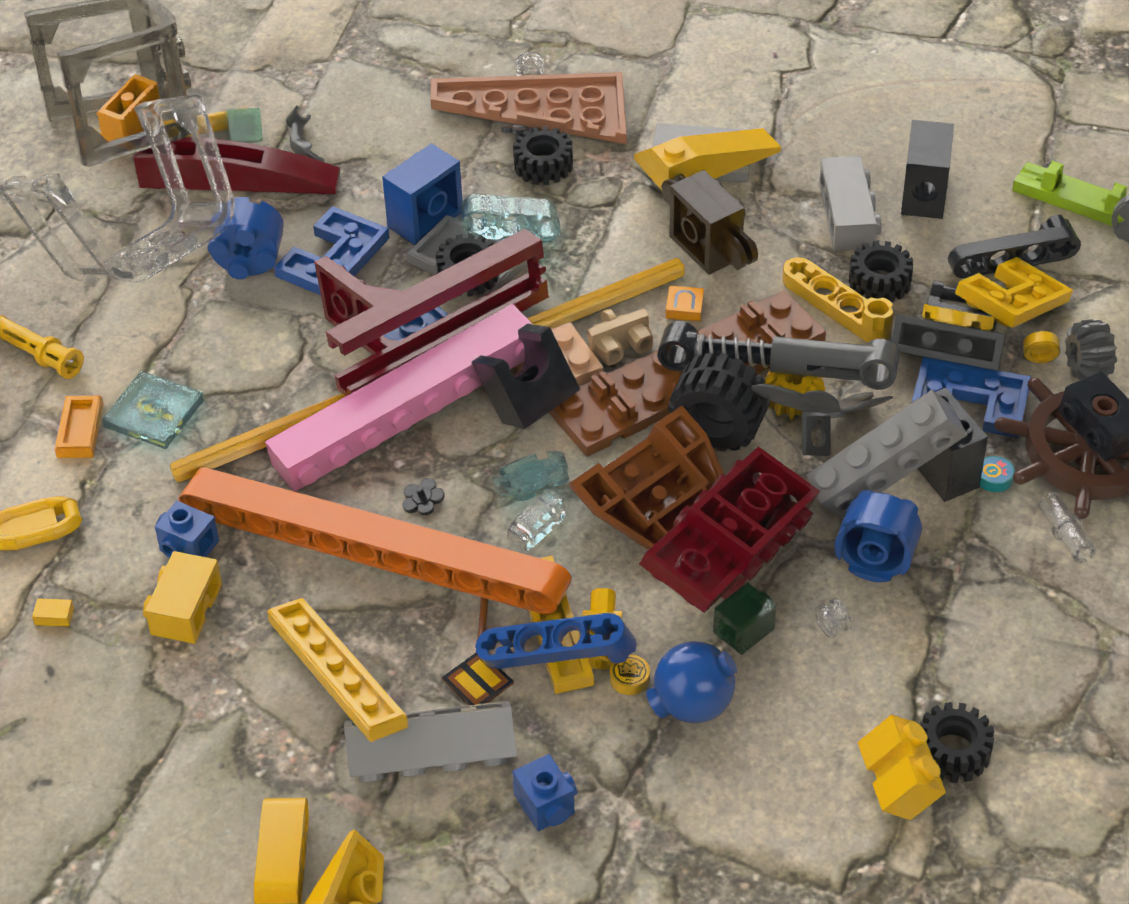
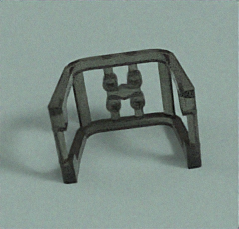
[24,0,196,167]

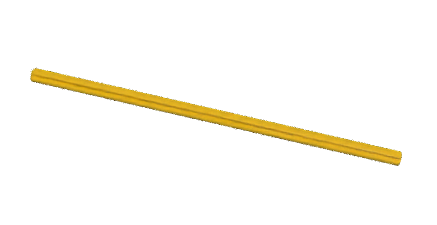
[170,258,685,483]

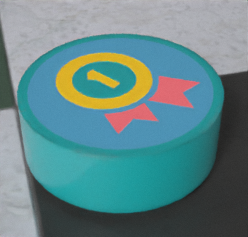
[980,456,1015,492]

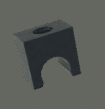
[901,120,954,219]
[471,324,581,429]

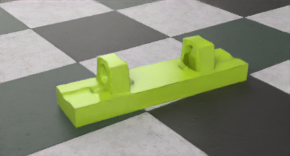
[1012,161,1128,226]

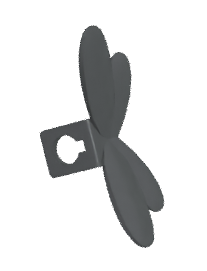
[751,384,893,456]

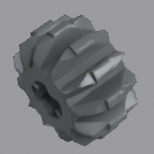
[1064,319,1118,380]

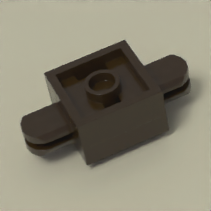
[661,170,758,275]

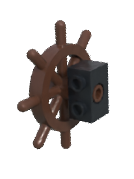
[994,371,1129,519]

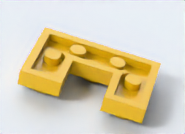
[955,257,1073,328]

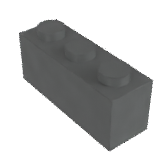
[891,314,1007,371]

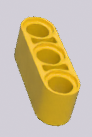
[254,798,309,904]

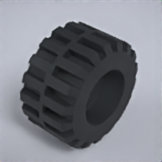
[668,353,770,451]

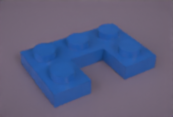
[274,206,390,295]
[912,357,1032,438]

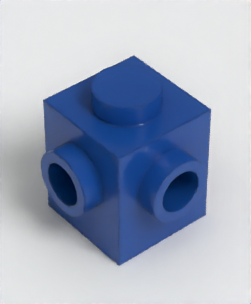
[154,500,219,558]
[512,754,578,831]

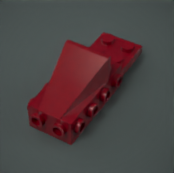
[639,446,820,613]

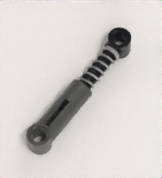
[657,321,900,390]

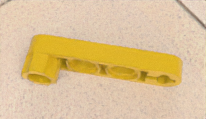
[782,257,893,342]

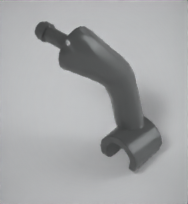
[286,105,325,162]

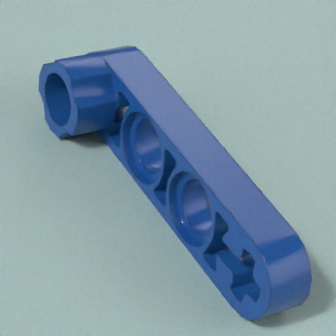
[475,613,637,669]

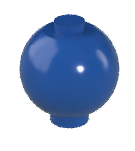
[646,641,737,723]

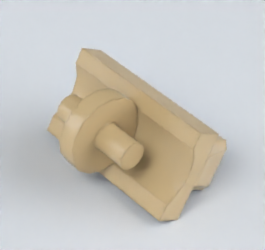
[587,308,653,366]

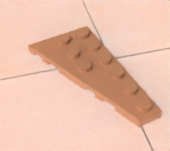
[431,72,627,144]

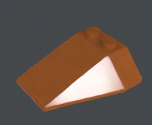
[569,406,725,550]

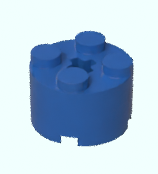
[207,197,284,280]
[834,490,922,582]

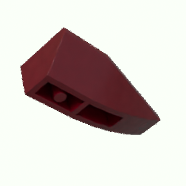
[133,136,341,194]

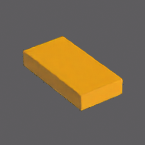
[54,395,103,458]

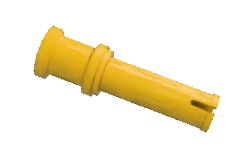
[0,315,84,379]

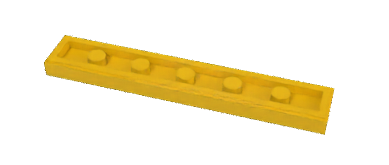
[267,598,408,742]

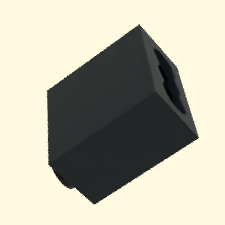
[910,388,988,502]

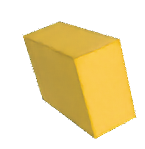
[32,598,74,627]

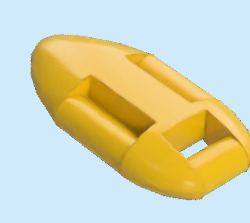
[0,496,82,551]

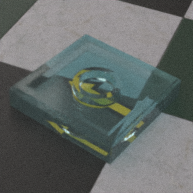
[102,371,204,449]

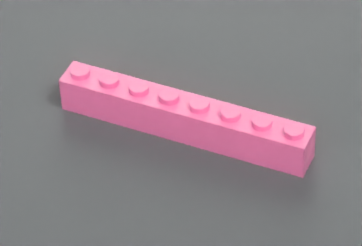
[265,304,532,492]

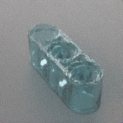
[461,194,561,243]

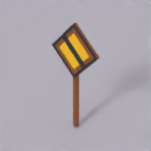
[442,597,514,705]

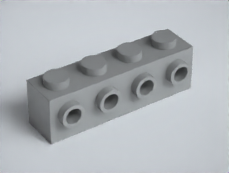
[806,390,967,519]
[344,701,517,782]

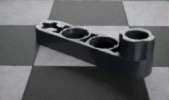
[948,214,1081,278]

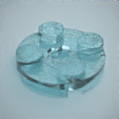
[492,451,570,502]

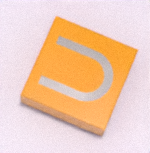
[665,286,704,321]

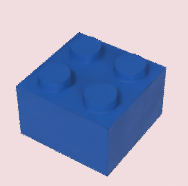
[382,143,463,245]

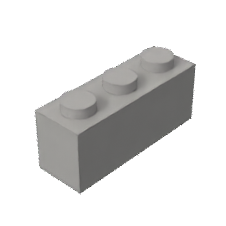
[819,156,881,252]

